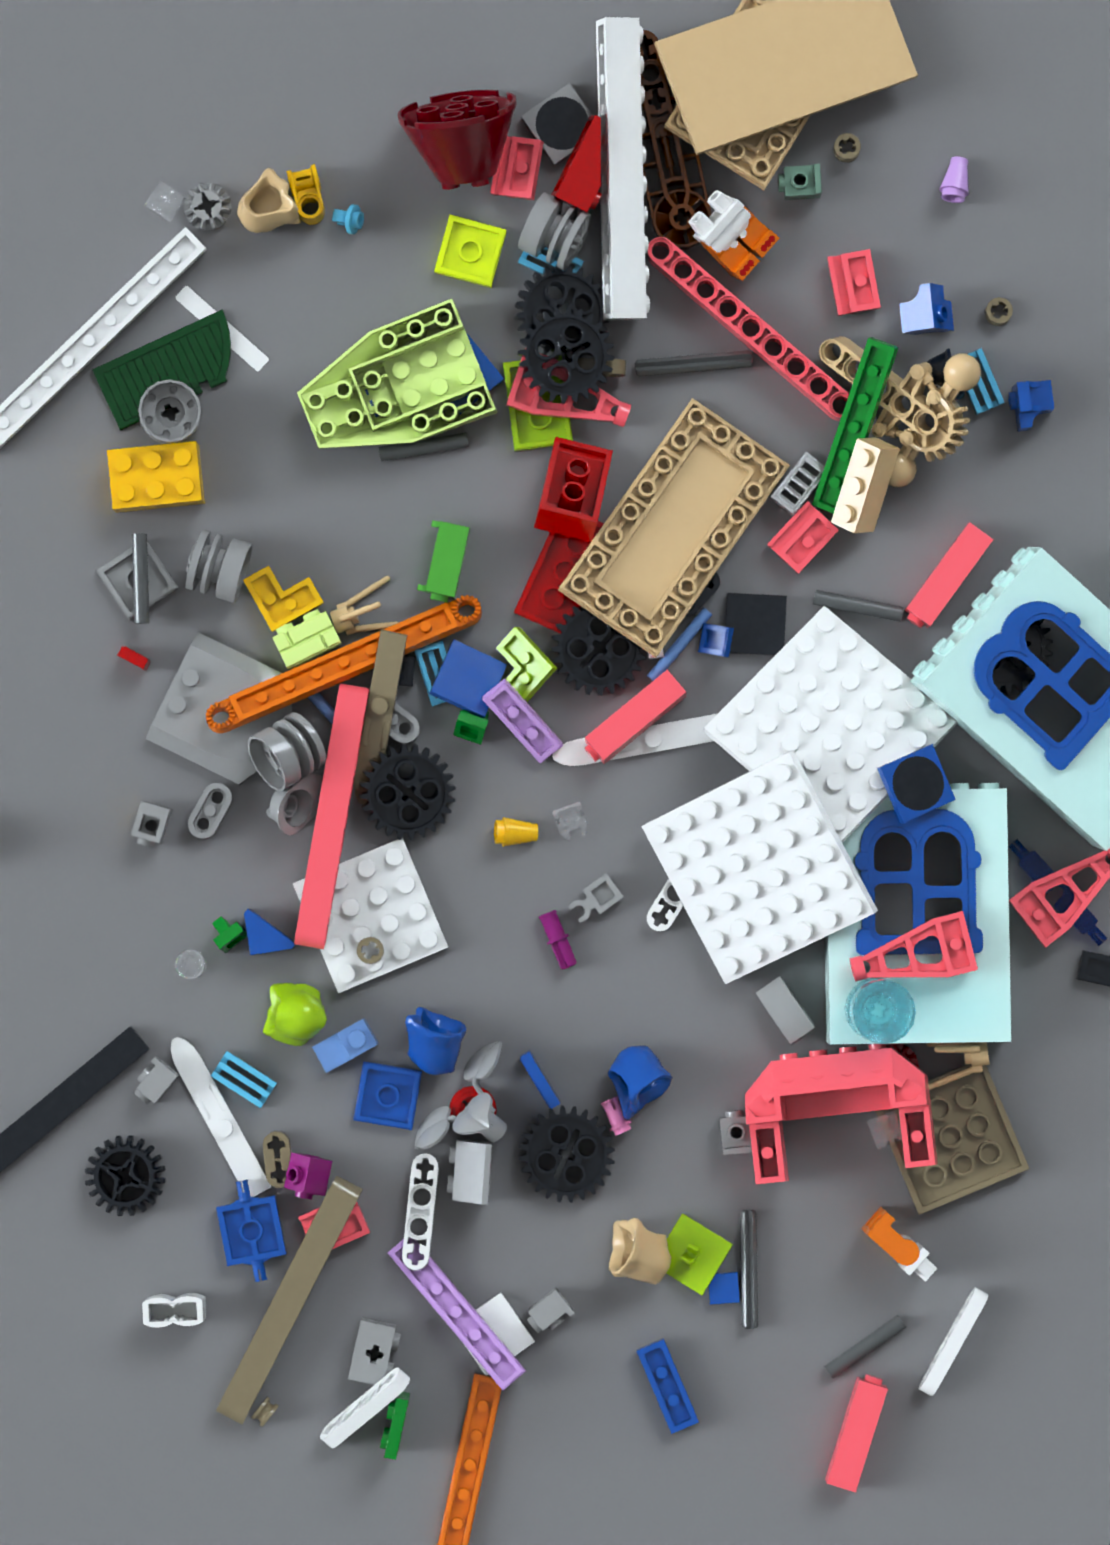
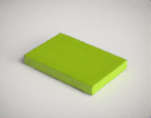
[503,355,573,452]

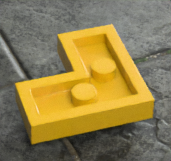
[243,565,324,632]

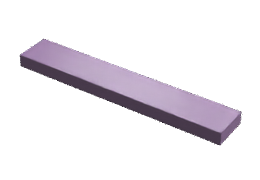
[388,1238,526,1391]

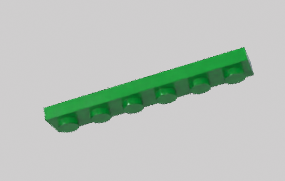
[812,337,899,514]

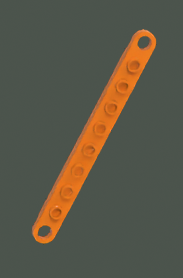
[205,595,482,733]

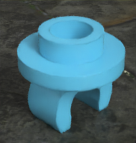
[332,204,364,234]

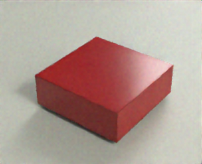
[117,646,151,671]

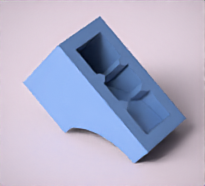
[312,1018,379,1073]

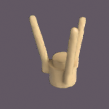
[330,576,399,636]
[926,1042,990,1090]

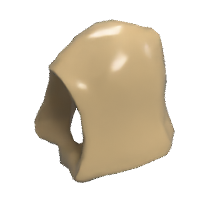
[237,168,301,233]
[608,1218,672,1285]

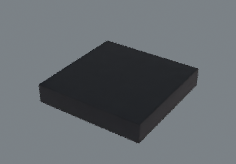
[725,593,787,655]

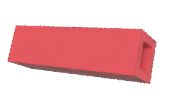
[904,522,994,628]
[584,670,686,764]
[825,1374,888,1493]

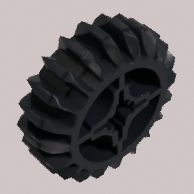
[85,1135,166,1216]

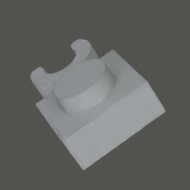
[569,873,624,922]

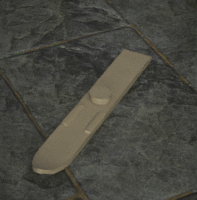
[354,629,408,804]

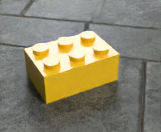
[107,441,205,513]

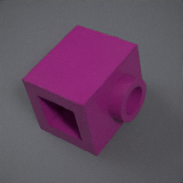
[284,1152,333,1200]

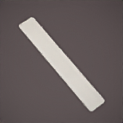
[175,286,269,372]

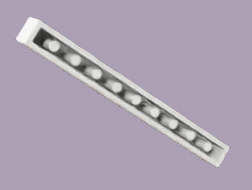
[596,17,650,320]

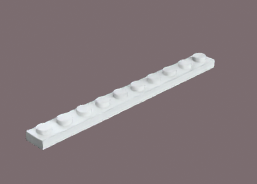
[0,227,207,449]

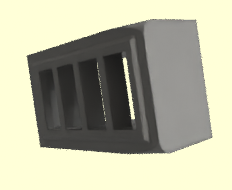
[770,452,825,516]

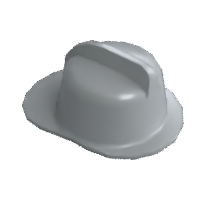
[266,773,323,835]

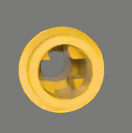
[494,817,538,847]

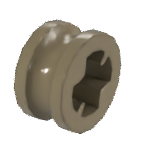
[834,133,861,162]
[985,297,1013,326]
[357,937,384,964]
[251,1396,279,1427]

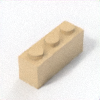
[831,438,900,533]

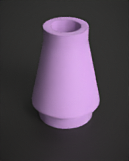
[939,156,969,203]

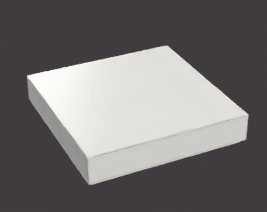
[465,1292,535,1376]

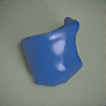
[405,1007,466,1075]
[608,1045,673,1120]

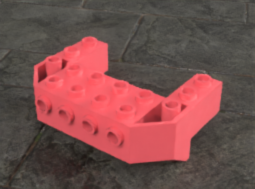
[745,1044,938,1184]

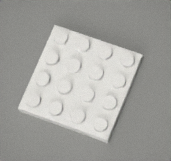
[292,837,448,993]

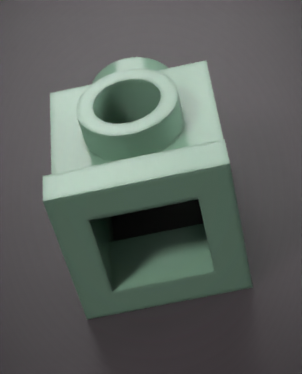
[778,164,822,200]

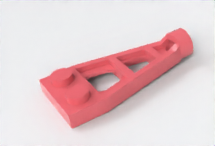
[506,348,631,427]
[1009,848,1110,948]
[849,911,978,982]

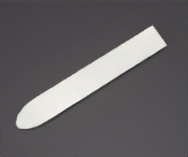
[552,714,717,766]
[171,1037,272,1197]

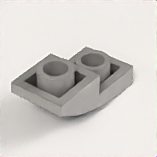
[756,976,817,1045]

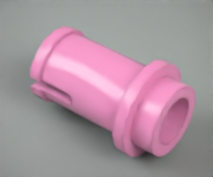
[601,1096,632,1136]

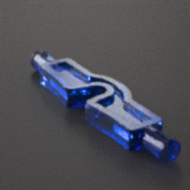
[1008,838,1108,946]

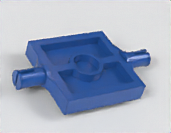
[216,1179,287,1282]

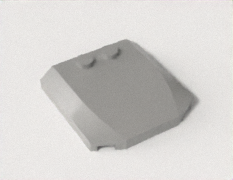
[146,632,292,785]

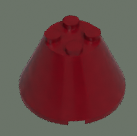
[397,90,517,190]

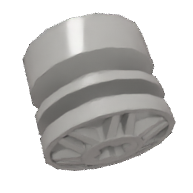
[518,192,591,271]
[138,379,201,444]
[185,529,253,603]
[248,712,326,791]

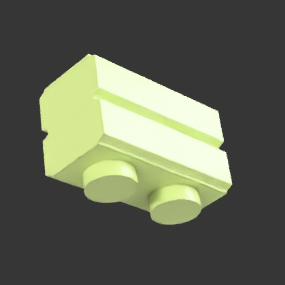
[272,609,342,670]

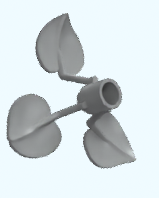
[414,1041,507,1150]

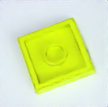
[434,214,507,288]

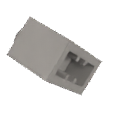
[348,1317,401,1385]

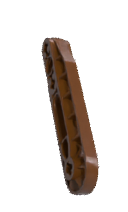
[640,30,711,249]

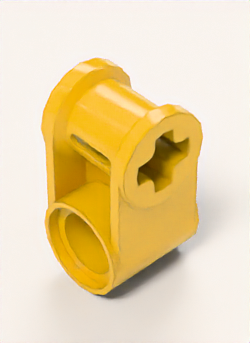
[286,164,325,225]

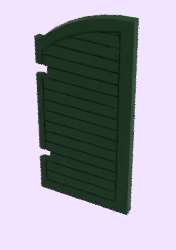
[92,309,231,431]

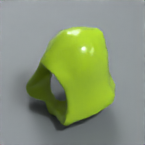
[263,983,327,1046]

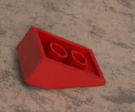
[551,115,602,212]
[534,437,613,542]

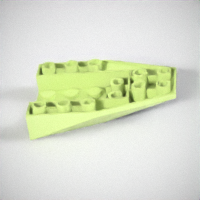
[297,299,498,449]

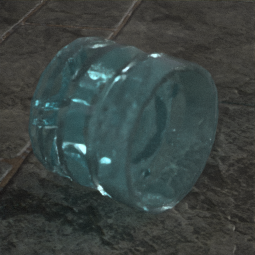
[844,978,916,1044]

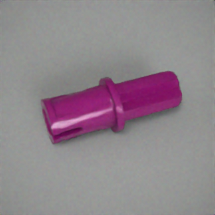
[539,910,577,970]

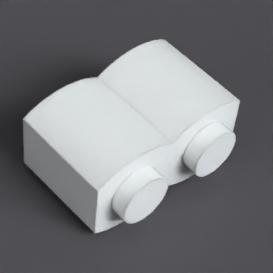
[142,1293,206,1328]

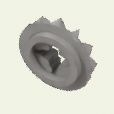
[184,183,231,230]

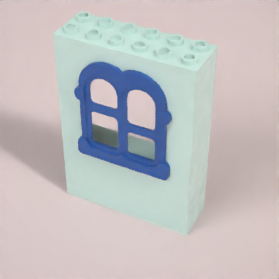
[910,547,1110,851]
[825,783,1011,1044]

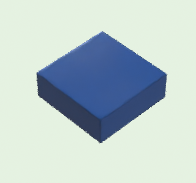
[698,623,734,658]
[709,1272,740,1305]

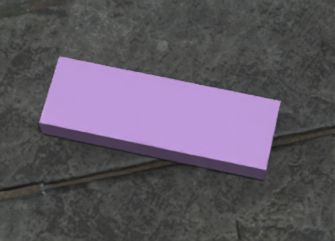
[482,678,563,764]

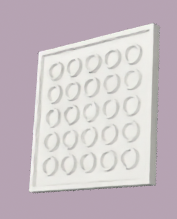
[704,606,958,843]
[641,750,878,984]

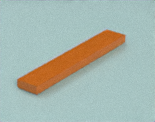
[437,1373,502,1545]

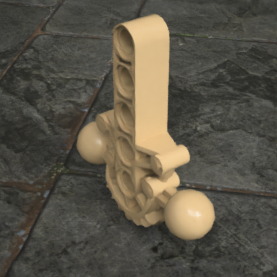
[819,336,981,487]

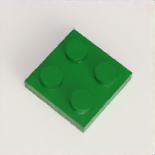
[380,1392,410,1460]

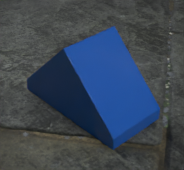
[244,909,296,955]

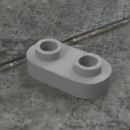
[366,703,420,744]
[188,783,233,839]

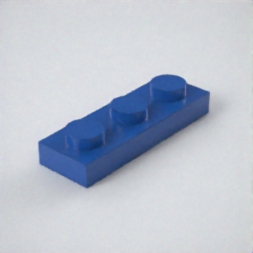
[636,1338,699,1434]

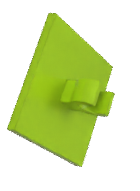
[666,1213,733,1296]

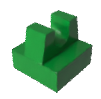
[453,710,489,745]
[212,916,247,953]

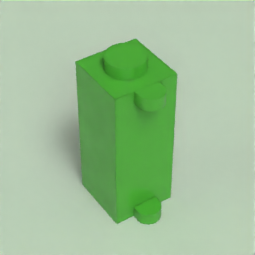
[417,520,470,603]

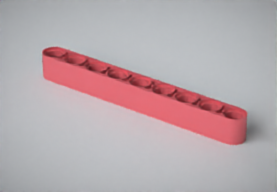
[647,237,849,421]
[294,683,370,950]

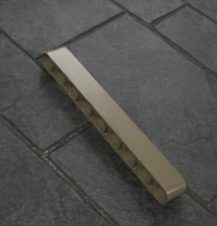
[216,1175,363,1425]

